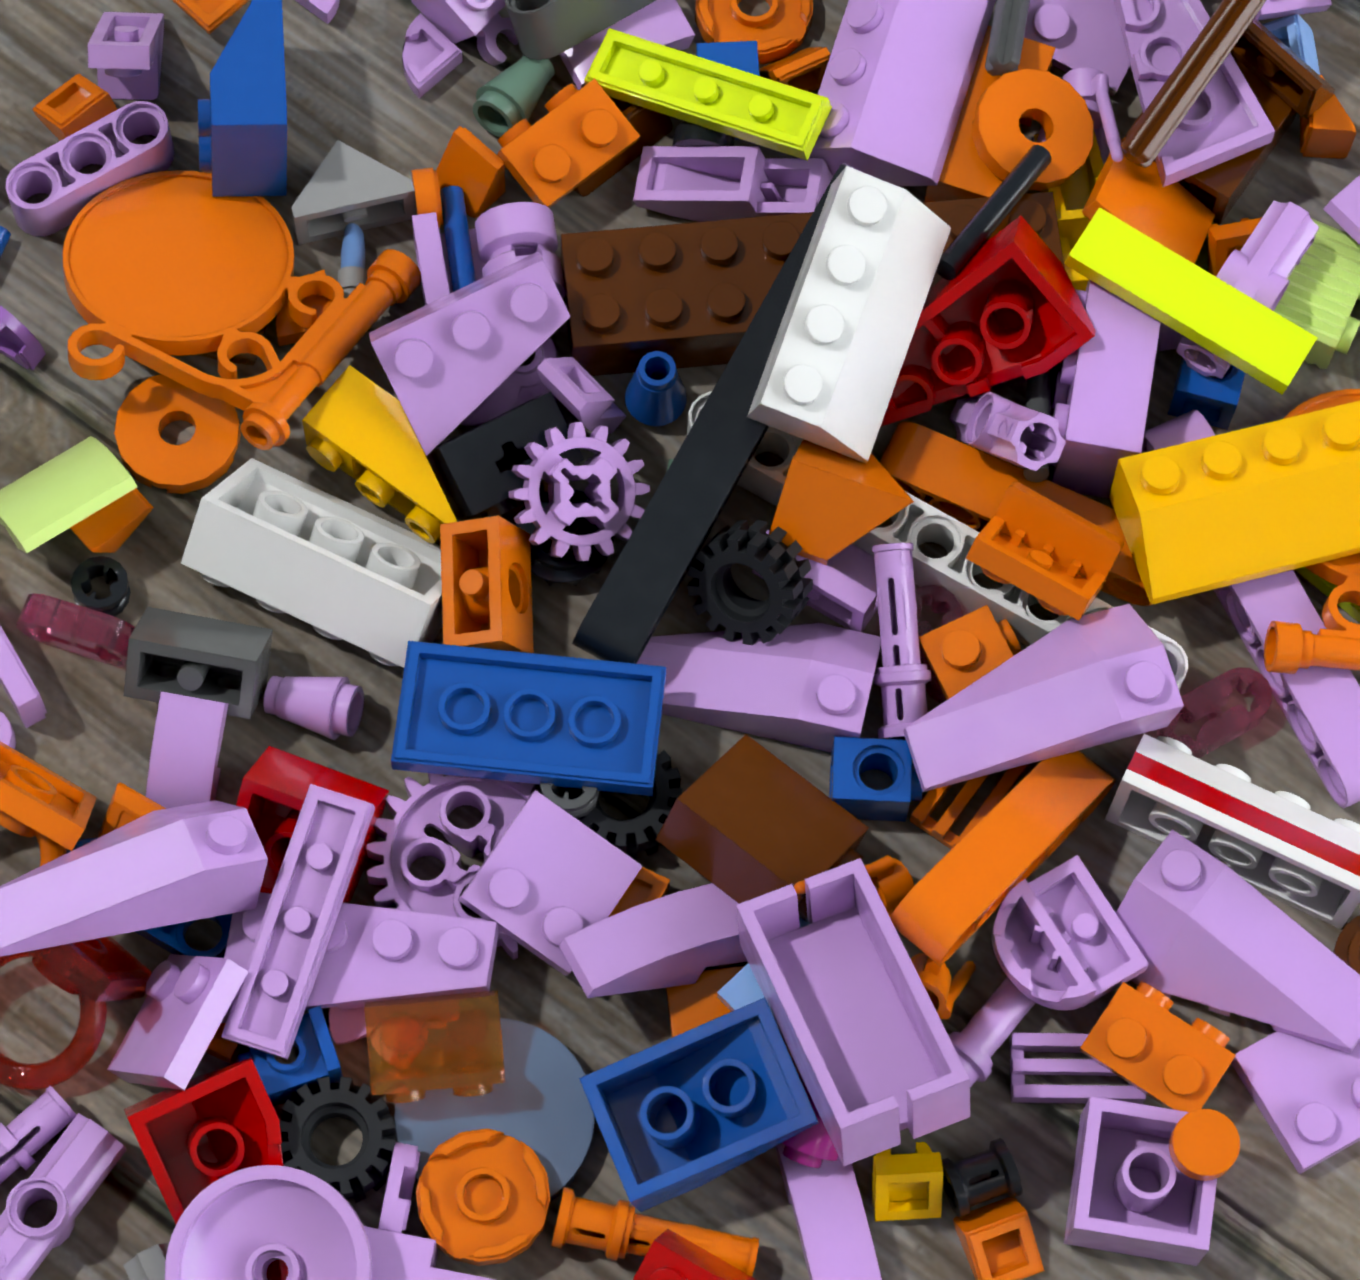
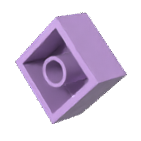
[1064,1096,1217,1266]

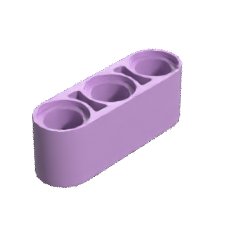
[5,101,174,237]

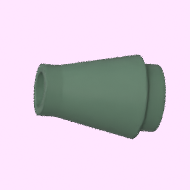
[473,55,555,137]

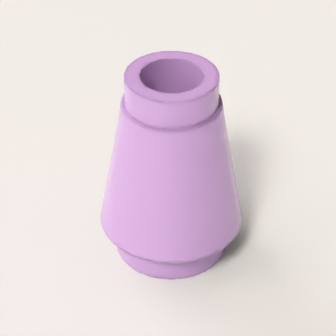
[263,676,364,740]

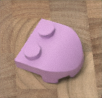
[991,855,1149,1011]

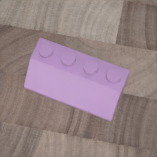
[809,0,996,186]

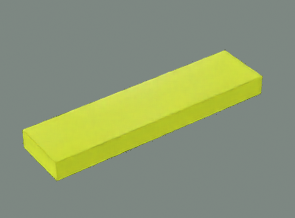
[584,28,832,161]
[1064,207,1318,395]

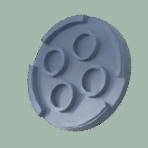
[394,1018,595,1201]

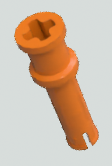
[551,1187,759,1277]

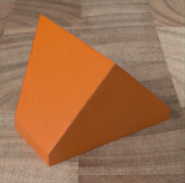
[769,439,914,565]

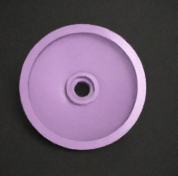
[165,1165,372,1280]

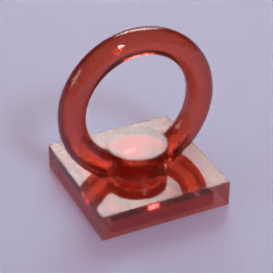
[0,936,152,1090]

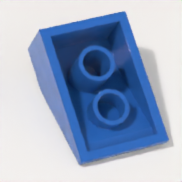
[198,0,287,197]
[579,997,819,1212]

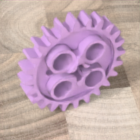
[366,773,537,960]

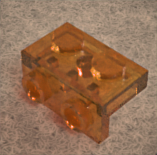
[364,990,506,1103]

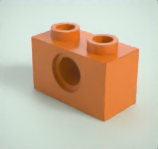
[440,515,534,653]

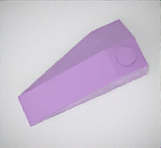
[903,604,1184,792]
[637,623,881,752]
[0,800,268,957]
[1116,829,1360,1053]

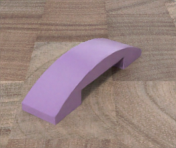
[775,1143,882,1280]

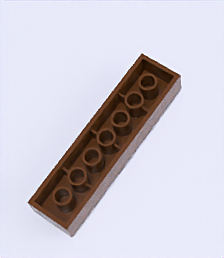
[561,191,1065,376]

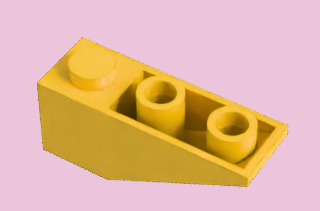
[302,365,457,543]

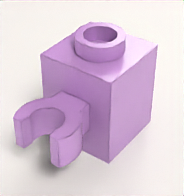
[410,0,518,66]

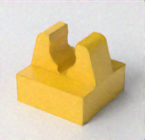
[872,1142,943,1222]

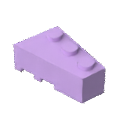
[369,252,571,456]

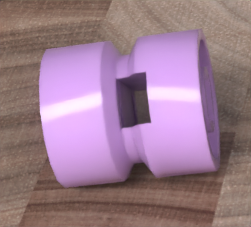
[475,202,565,299]

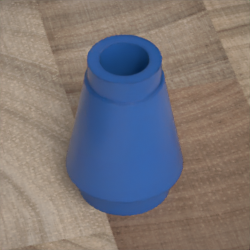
[625,351,687,426]

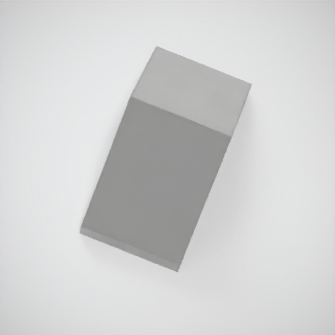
[291,140,417,245]

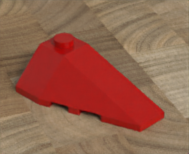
[880,215,1096,427]
[124,1058,288,1280]

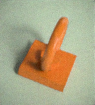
[0,741,97,867]

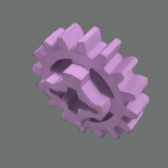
[508,422,650,561]

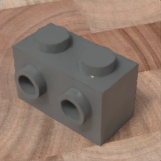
[123,607,273,719]

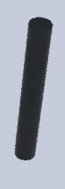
[936,145,1052,280]

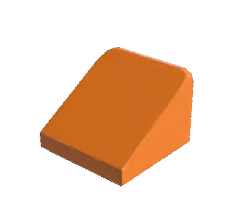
[759,47,831,92]
[32,74,117,141]
[1300,75,1356,159]
[436,126,505,218]
[70,488,154,553]
[953,1197,1045,1280]

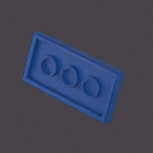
[391,641,666,796]

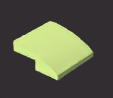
[0,436,138,553]

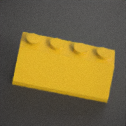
[1109,401,1360,605]

